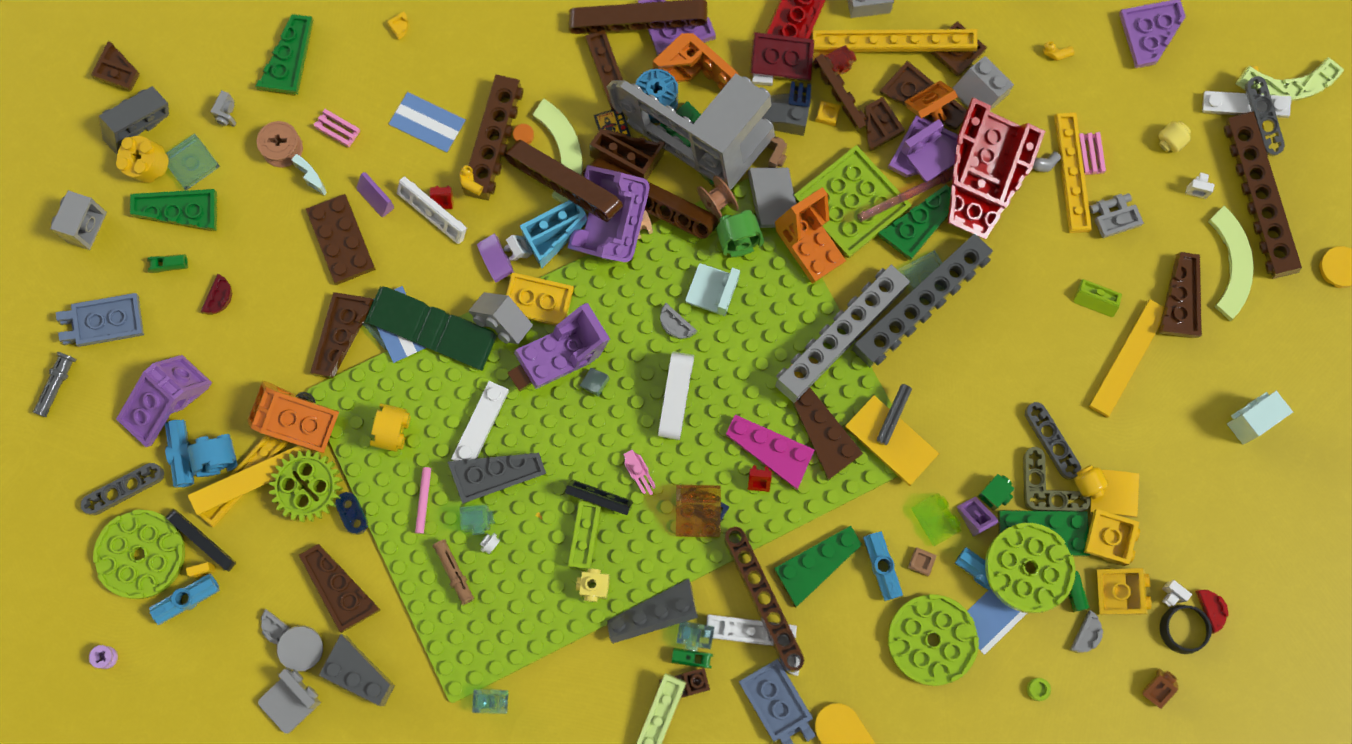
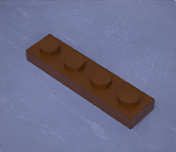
[585,29,623,110]

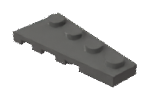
[448,453,546,504]
[607,579,698,644]

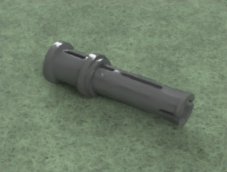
[33,352,77,417]

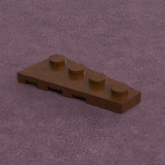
[1158,252,1202,338]
[310,292,374,379]

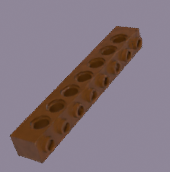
[1224,111,1302,279]

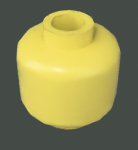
[1159,121,1191,152]

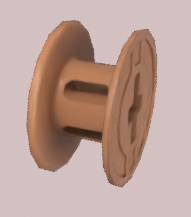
[256,121,303,168]
[697,175,739,222]

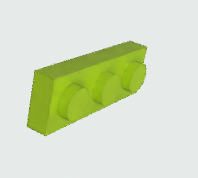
[568,500,601,570]

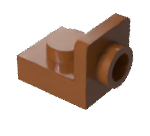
[1142,668,1179,709]

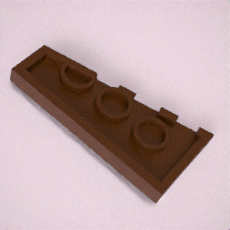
[812,53,867,131]
[880,61,967,130]
[792,388,863,481]
[299,544,381,633]

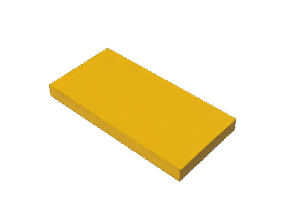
[844,395,939,486]

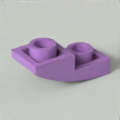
[477,234,514,282]

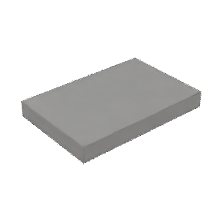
[748,168,796,228]

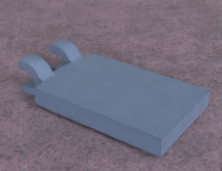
[56,293,144,347]
[739,659,815,744]

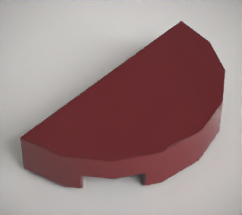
[201,274,233,315]

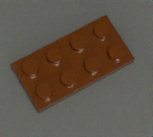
[306,194,376,285]

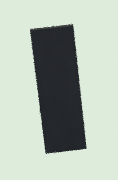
[565,480,633,515]

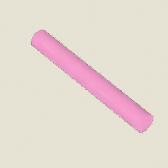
[415,467,431,534]

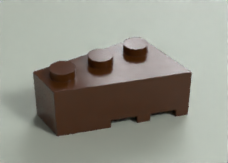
[590,129,665,180]

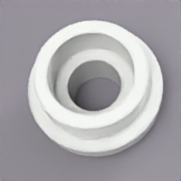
[480,533,500,554]

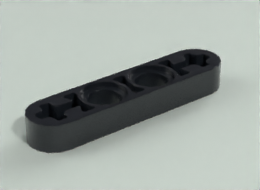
[166,508,236,572]

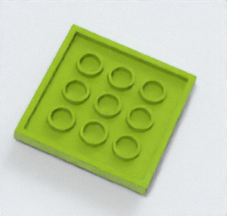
[793,145,912,259]

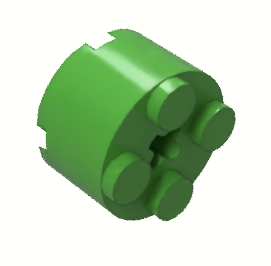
[716,210,764,257]

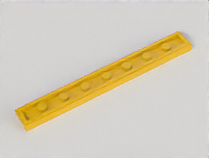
[812,29,977,52]

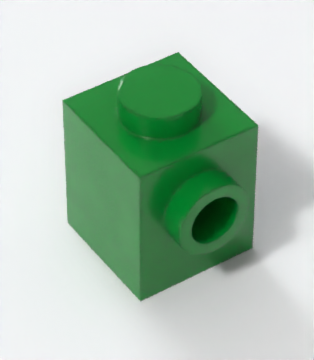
[977,474,1015,511]

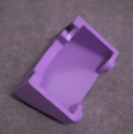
[568,165,649,262]

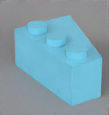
[520,200,587,269]

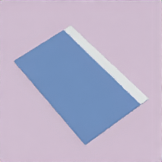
[968,589,1027,655]

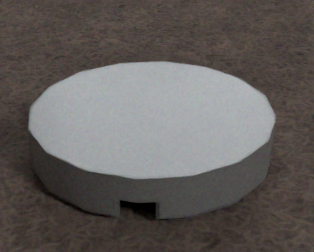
[277,625,323,671]

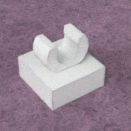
[1185,173,1214,199]
[504,235,533,261]
[1162,580,1192,607]

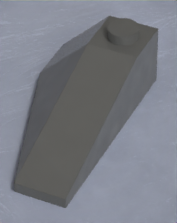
[762,93,811,136]

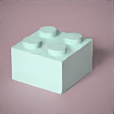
[1227,391,1293,445]

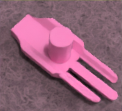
[623,450,655,495]

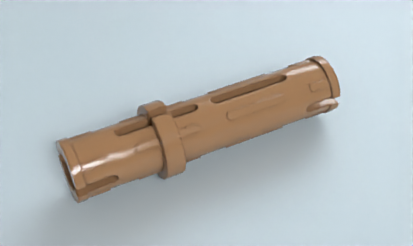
[433,539,475,605]

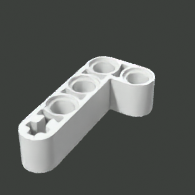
[658,352,694,440]

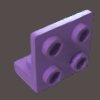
[901,119,956,183]

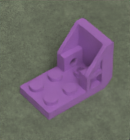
[514,303,610,389]
[116,355,212,447]

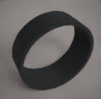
[1159,605,1212,654]

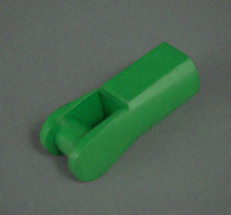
[147,254,188,273]
[1068,571,1090,612]
[671,648,713,669]

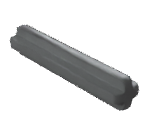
[877,384,912,445]

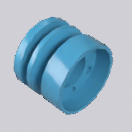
[636,69,678,123]

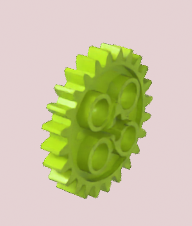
[269,450,343,522]

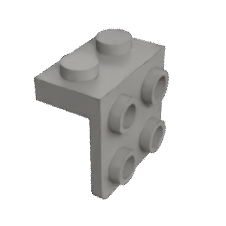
[258,669,321,733]

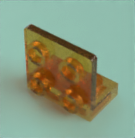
[676,485,721,537]

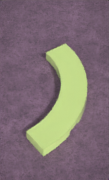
[1235,57,1344,101]
[533,99,582,204]
[1208,206,1253,321]

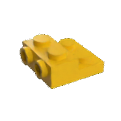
[1084,509,1140,566]
[1097,568,1152,615]

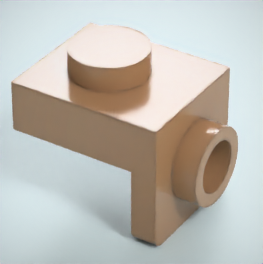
[766,137,787,168]

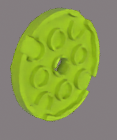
[93,510,185,599]
[985,523,1075,613]
[888,594,979,686]

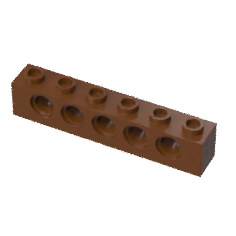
[462,74,524,201]

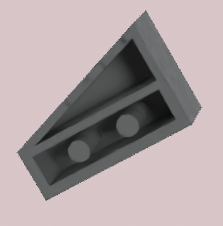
[99,86,169,155]
[319,634,395,706]

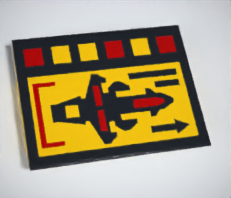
[594,109,631,137]

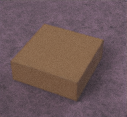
[908,547,937,576]

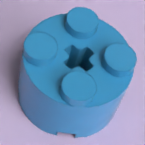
[187,434,238,477]

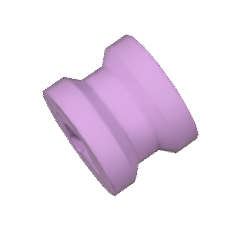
[89,645,118,669]

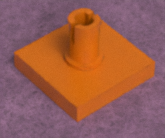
[904,81,958,122]

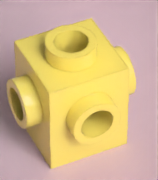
[576,569,610,602]

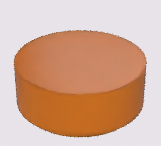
[513,124,534,144]

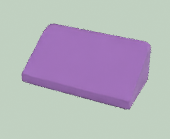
[357,172,394,217]

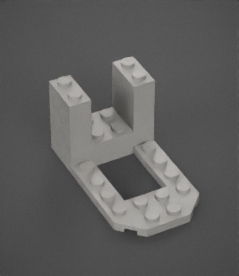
[607,73,775,190]

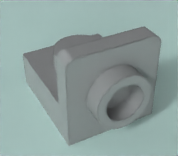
[211,90,236,127]

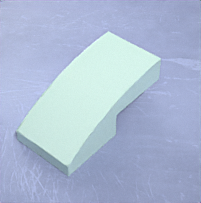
[292,154,327,196]

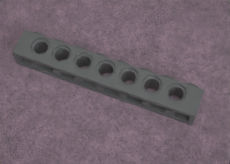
[852,234,993,368]

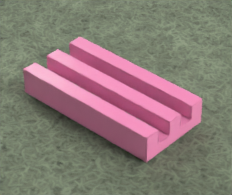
[313,109,360,147]
[1079,132,1106,175]

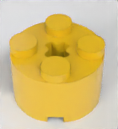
[116,136,169,183]
[370,403,411,452]

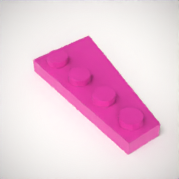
[726,415,815,490]

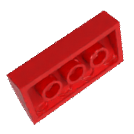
[765,0,826,39]

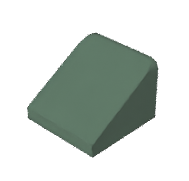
[580,368,609,397]

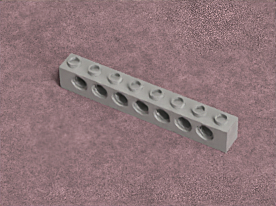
[775,265,910,403]

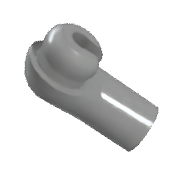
[1033,152,1061,172]

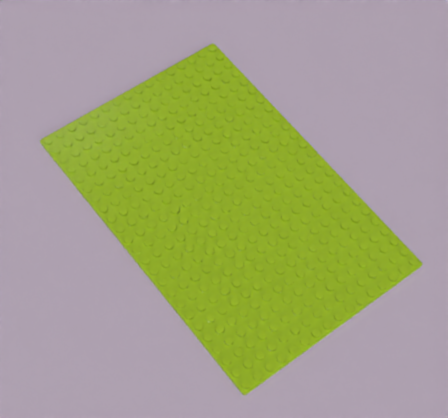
[307,178,899,703]

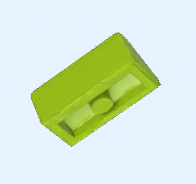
[1074,279,1122,317]

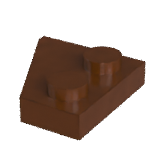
[91,41,140,91]
[864,97,905,152]

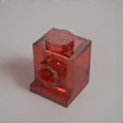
[824,45,857,75]

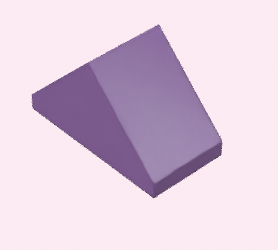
[957,496,999,537]

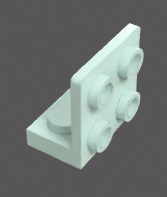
[685,263,740,316]

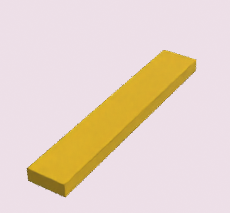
[1054,113,1092,233]
[1089,299,1164,418]
[199,435,290,527]
[188,445,321,515]

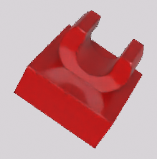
[429,186,454,209]
[748,465,772,492]

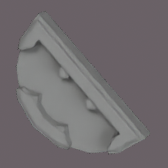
[660,303,697,339]
[261,609,290,644]
[1070,610,1103,653]

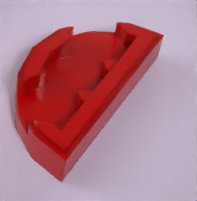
[1196,589,1229,634]

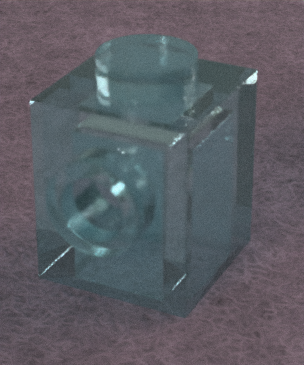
[460,505,494,535]
[676,621,715,651]
[472,690,508,714]

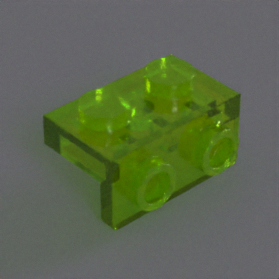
[911,493,961,546]

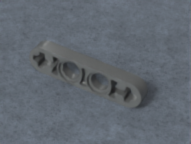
[1245,76,1285,156]
[1025,402,1081,479]
[81,463,164,516]

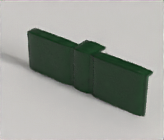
[365,286,498,371]

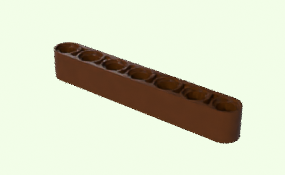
[569,0,708,34]
[504,140,623,222]
[583,158,718,239]
[725,527,804,673]

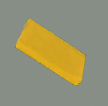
[506,272,574,326]

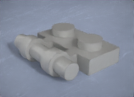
[1089,193,1144,238]

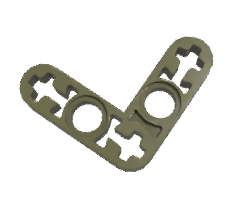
[1023,447,1090,512]

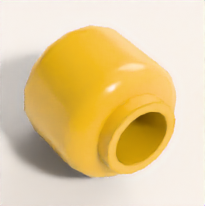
[1074,465,1108,499]

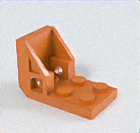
[653,33,739,90]
[775,187,846,284]
[247,380,339,453]

